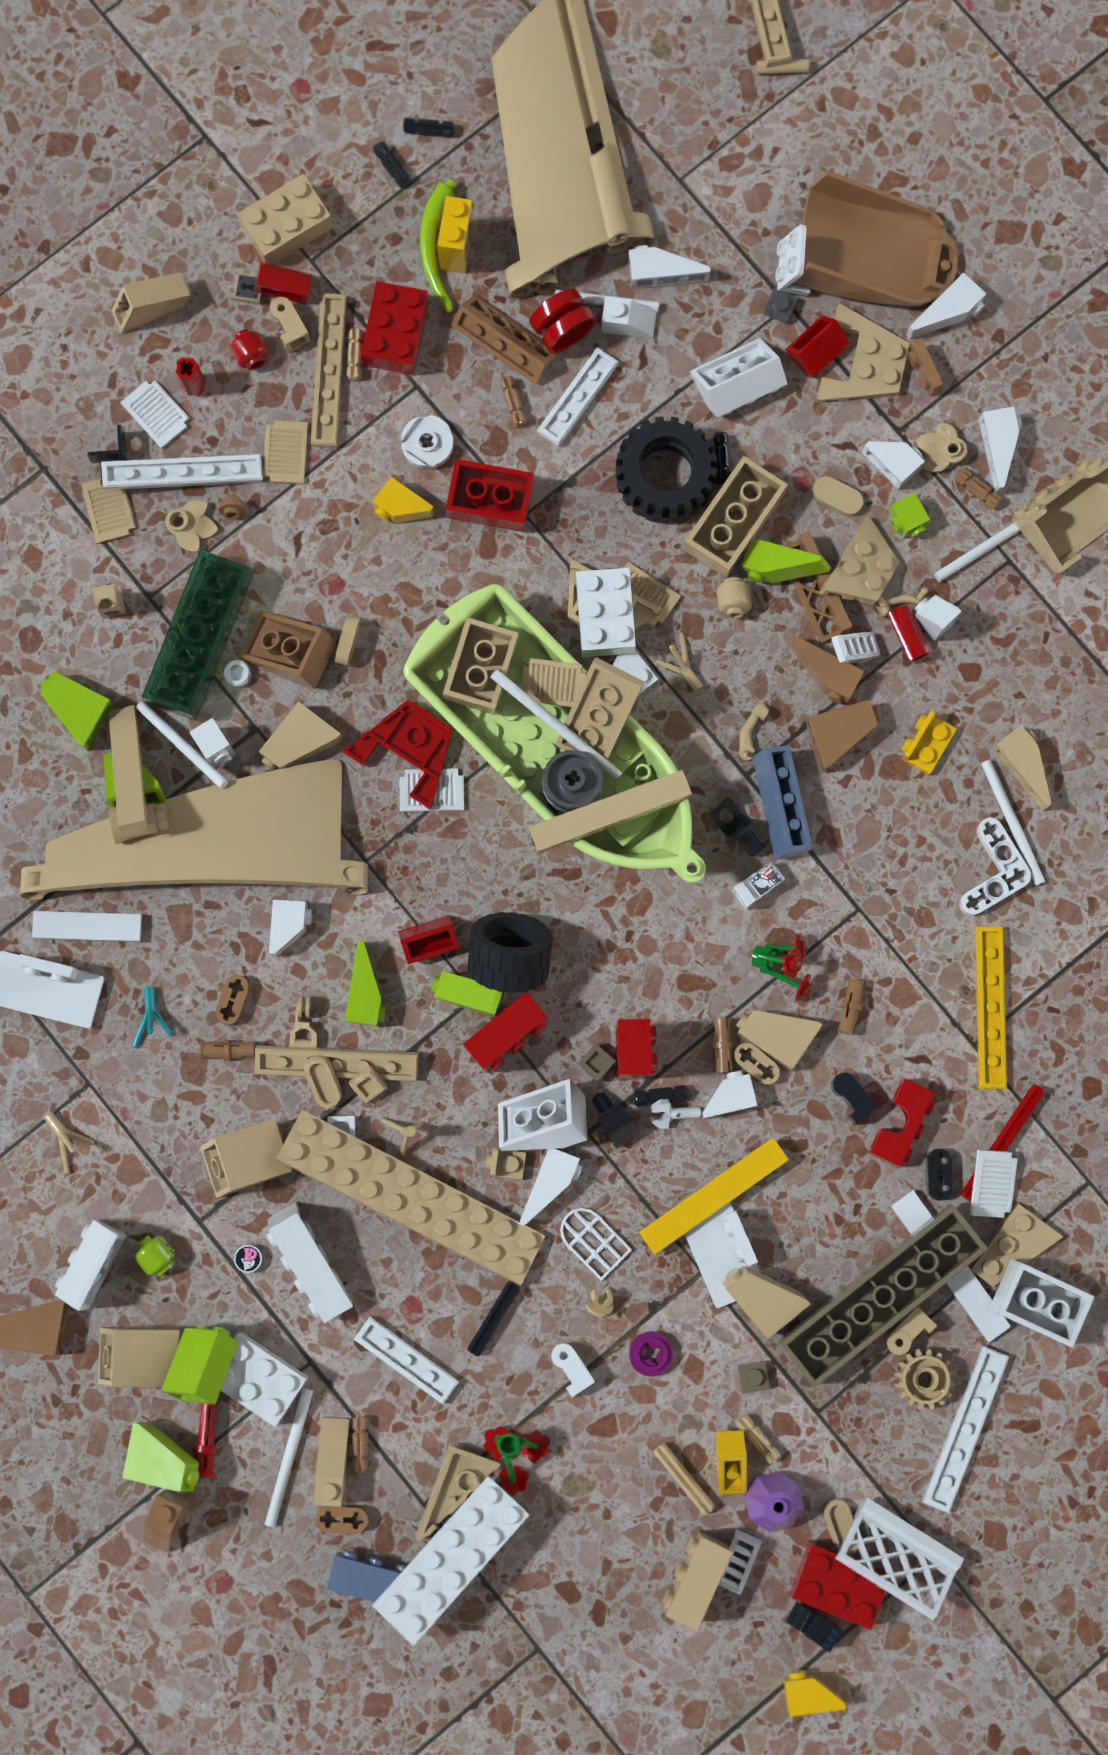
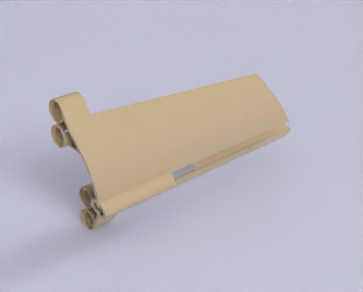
[491,0,655,299]

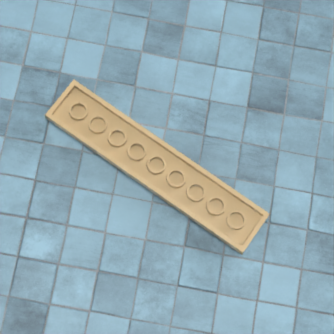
[276,1110,545,1286]

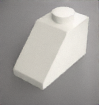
[601,296,656,339]
[862,441,925,490]
[914,595,962,642]
[269,900,312,957]
[701,1070,757,1119]

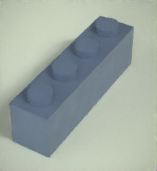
[752,745,813,860]
[326,1550,407,1602]

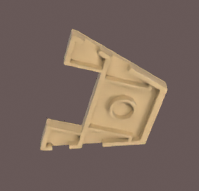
[816,303,910,403]

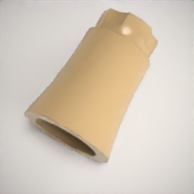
[109,803,170,844]

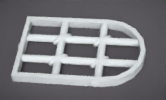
[560,1208,632,1281]

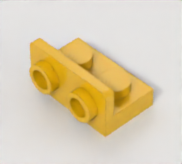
[901,710,957,776]

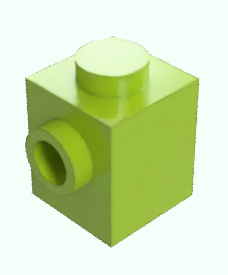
[888,493,930,539]

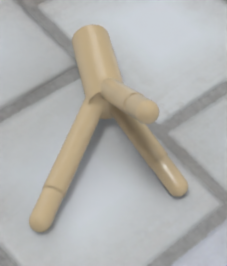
[656,633,703,692]
[44,1112,94,1174]
[381,1118,423,1157]

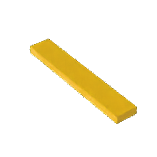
[975,927,1007,1089]
[639,1137,789,1255]

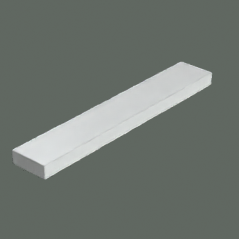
[101,454,263,490]
[890,1190,1011,1342]
[922,1346,1009,1513]

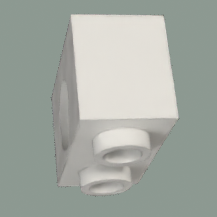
[189,718,236,768]

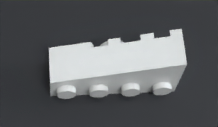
[266,1202,353,1323]

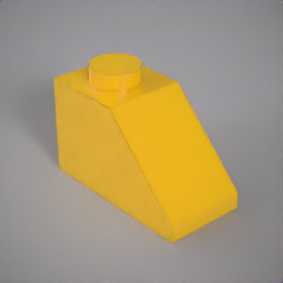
[372,477,435,524]
[716,1430,747,1495]
[783,1670,846,1717]

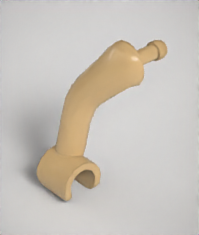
[739,703,770,760]

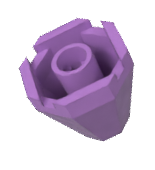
[744,1471,804,1532]

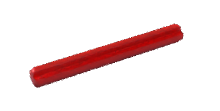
[960,1084,1045,1202]

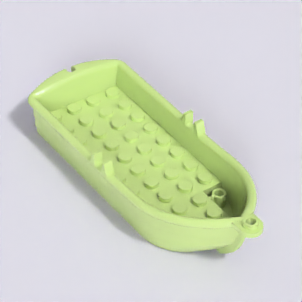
[403,584,706,883]

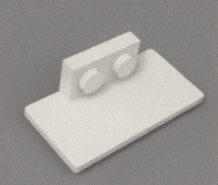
[0,951,105,1029]
[674,1202,761,1308]

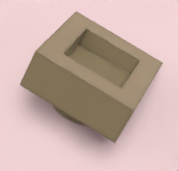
[578,1043,616,1082]
[738,1361,770,1393]

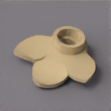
[916,423,967,472]
[165,500,218,552]

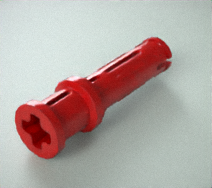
[192,1398,218,1478]

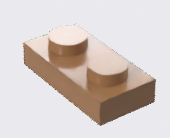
[908,338,943,396]

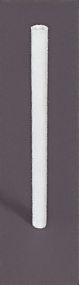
[490,669,622,781]

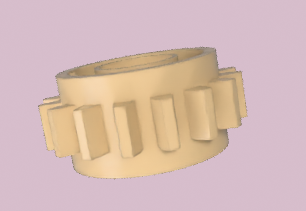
[894,1348,955,1410]

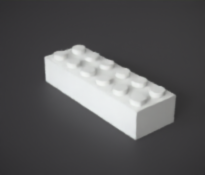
[372,1476,529,1646]

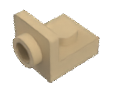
[485,1148,526,1180]

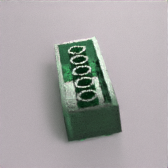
[142,549,254,721]

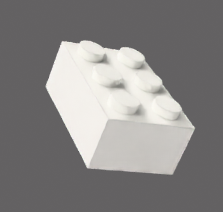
[576,568,636,657]
[989,1259,1094,1348]
[221,1332,309,1427]

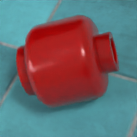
[230,329,269,370]

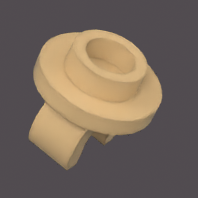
[586,1289,614,1317]

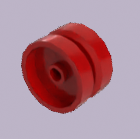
[529,288,597,354]

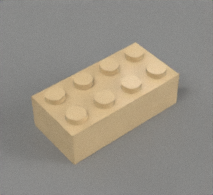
[683,456,788,578]

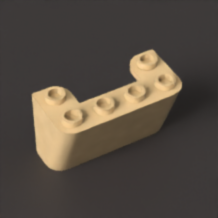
[1012,457,1108,573]

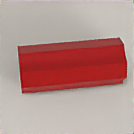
[175,357,206,397]
[888,604,931,663]

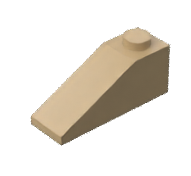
[992,725,1052,811]
[313,1417,350,1507]

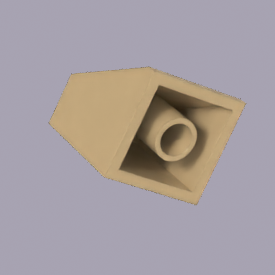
[200,1119,292,1199]
[98,1328,182,1387]

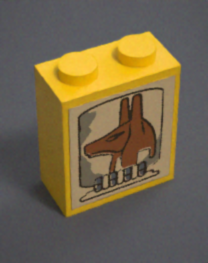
[437,196,474,274]

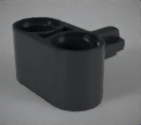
[592,1092,639,1149]

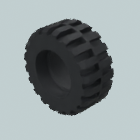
[615,416,717,524]

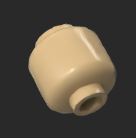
[717,577,752,619]

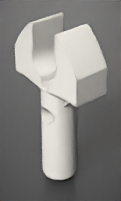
[649,1099,702,1129]

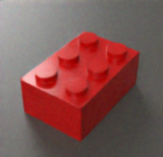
[361,281,429,375]
[445,459,534,532]
[463,992,548,1073]
[615,1019,657,1080]
[789,1541,889,1630]

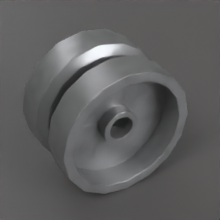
[543,750,602,814]

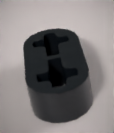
[926,1148,953,1201]

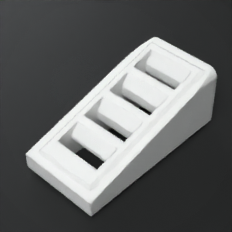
[832,632,880,663]
[718,1529,762,1595]

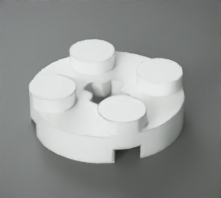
[401,416,453,470]

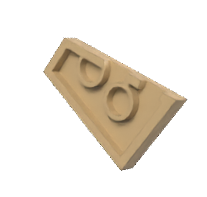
[970,1204,1063,1287]

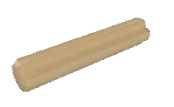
[654,1443,715,1515]

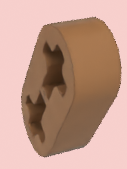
[216,975,250,1026]
[316,1506,369,1533]

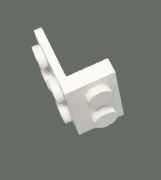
[775,224,810,296]

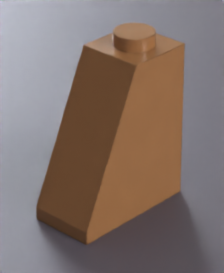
[806,700,880,773]
[0,1300,69,1356]
[143,1489,192,1552]

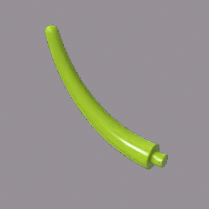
[420,179,457,313]

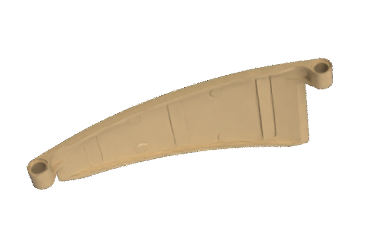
[20,759,368,900]

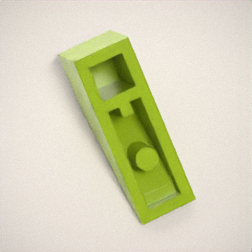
[741,538,831,583]
[345,940,387,1027]

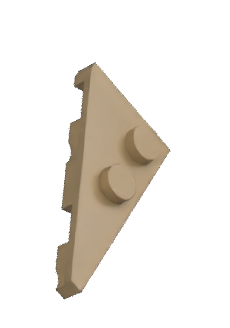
[415,1444,500,1541]

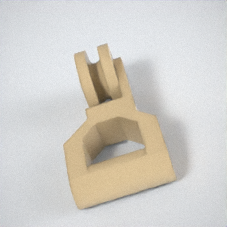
[289,996,318,1048]

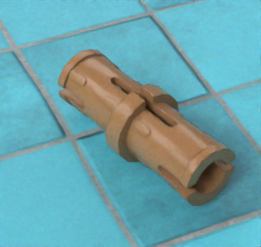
[837,978,866,1035]
[713,1018,734,1073]
[199,1039,256,1061]

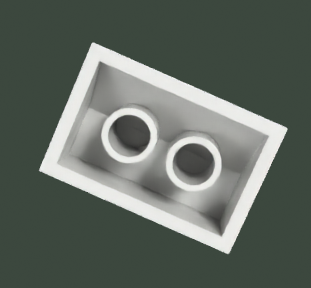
[690,338,787,417]
[55,1220,127,1311]

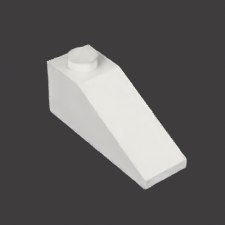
[628,245,710,289]
[906,273,987,339]
[979,407,1022,495]
[519,1149,583,1226]

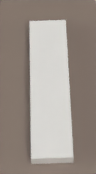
[537,347,619,447]
[32,911,143,942]
[354,1316,459,1404]

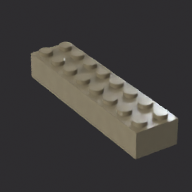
[778,1204,988,1388]

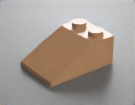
[238,611,337,689]

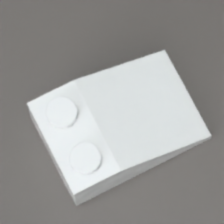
[498,1079,588,1151]

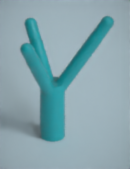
[132,987,173,1048]

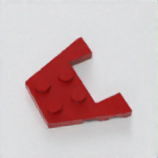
[342,700,453,810]

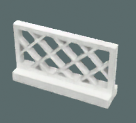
[836,1498,964,1620]

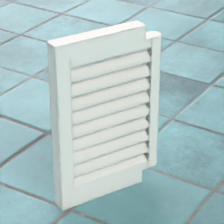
[120,380,190,449]
[399,768,464,812]
[970,1150,1018,1218]

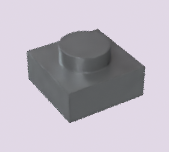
[763,288,798,324]

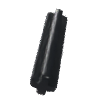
[467,1281,520,1357]

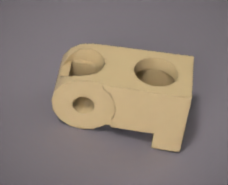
[270,297,311,353]
[93,583,126,618]
[885,1306,937,1355]

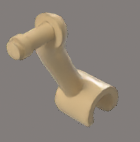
[871,587,928,618]

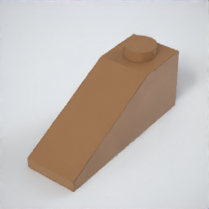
[788,635,864,704]

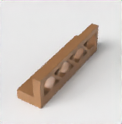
[451,295,559,385]
[784,531,852,645]

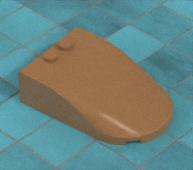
[794,170,958,307]

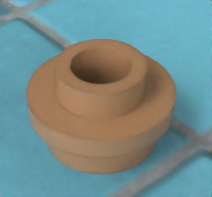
[219,496,245,520]

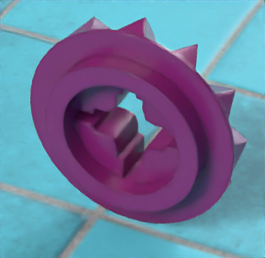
[629,1332,673,1377]

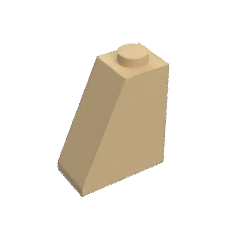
[111,272,190,333]
[259,701,343,771]
[736,1010,822,1071]
[722,1265,810,1339]

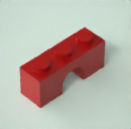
[867,1078,936,1168]

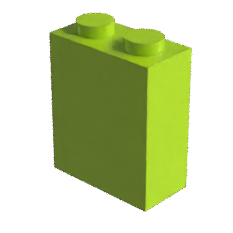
[161,1326,239,1405]

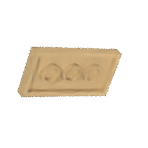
[555,657,645,760]

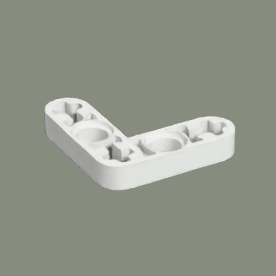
[959,818,1031,916]

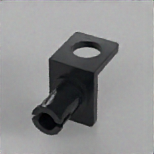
[87,425,127,486]
[709,798,764,856]

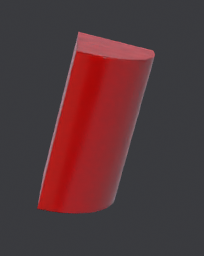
[254,262,312,305]
[785,315,851,378]
[398,915,460,965]

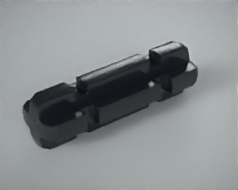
[403,117,454,137]
[373,141,411,188]
[714,432,731,484]
[634,1085,688,1107]

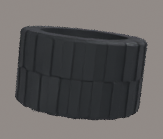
[467,912,553,993]

